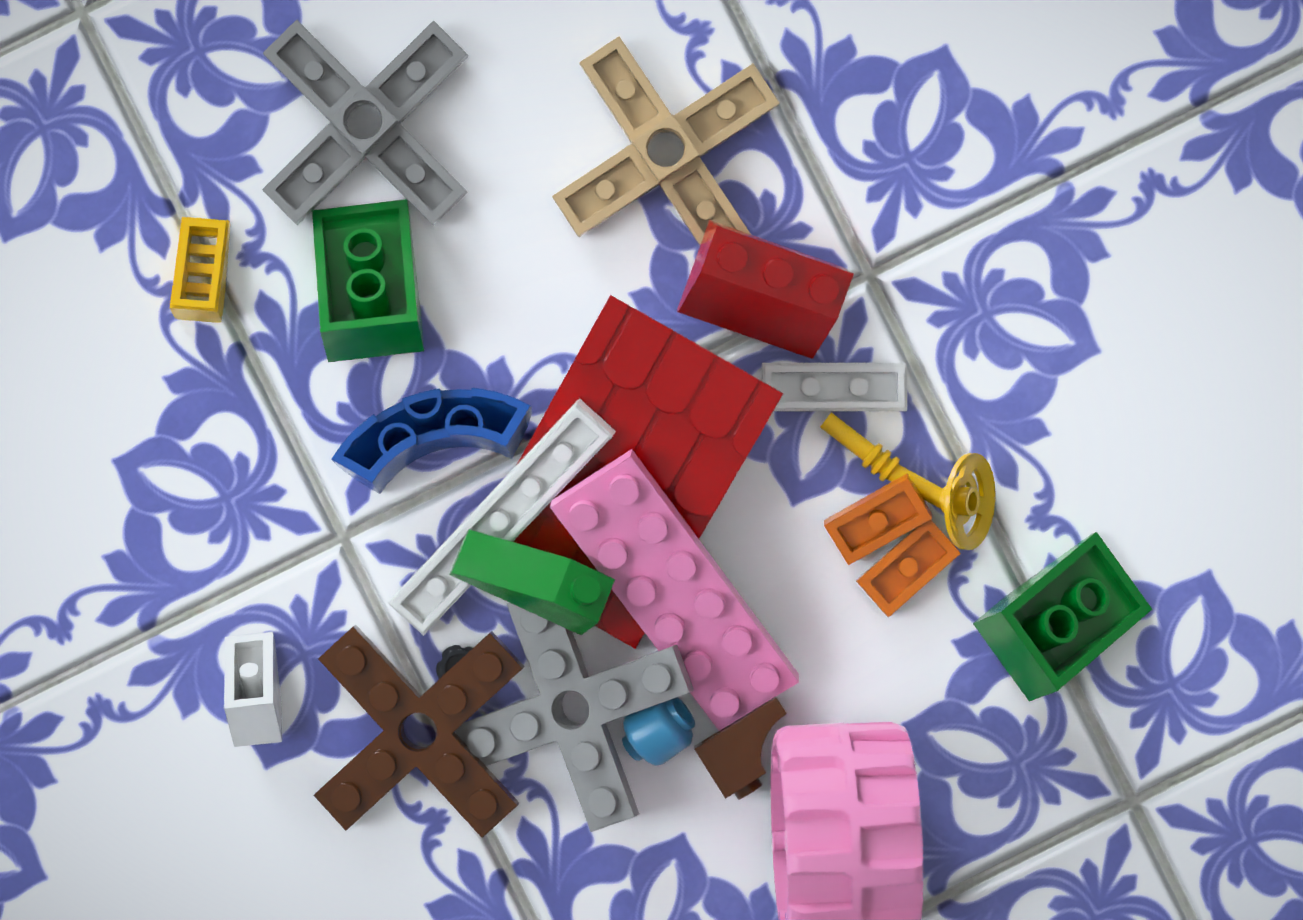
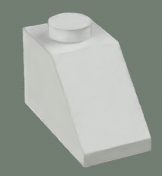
[224,632,282,747]

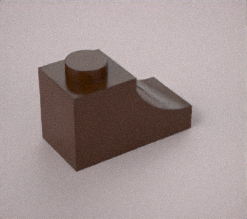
[694,697,787,800]

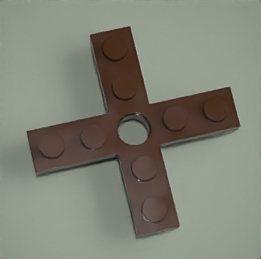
[313,625,525,838]

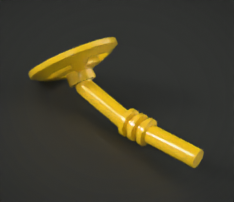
[820,412,996,550]

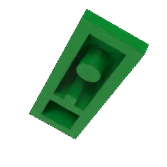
[449,529,615,636]

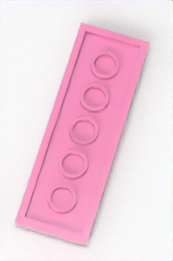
[550,449,799,731]

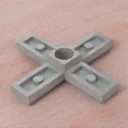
[262,20,468,226]
[455,603,694,832]

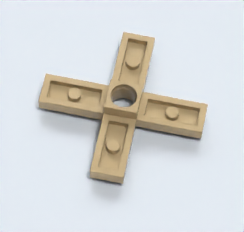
[552,36,780,246]

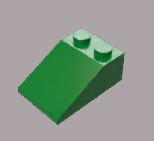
[312,199,424,363]
[973,531,1152,702]

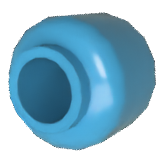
[622,697,696,766]

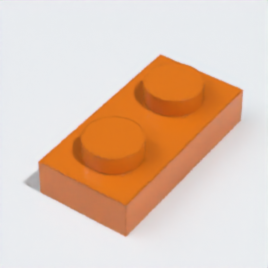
[824,473,932,565]
[856,520,961,618]

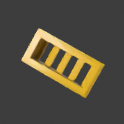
[170,217,231,323]

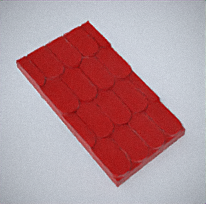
[513,294,784,649]

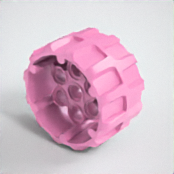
[770,722,923,920]

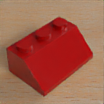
[677,220,854,359]

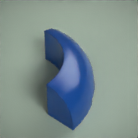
[331,388,532,494]

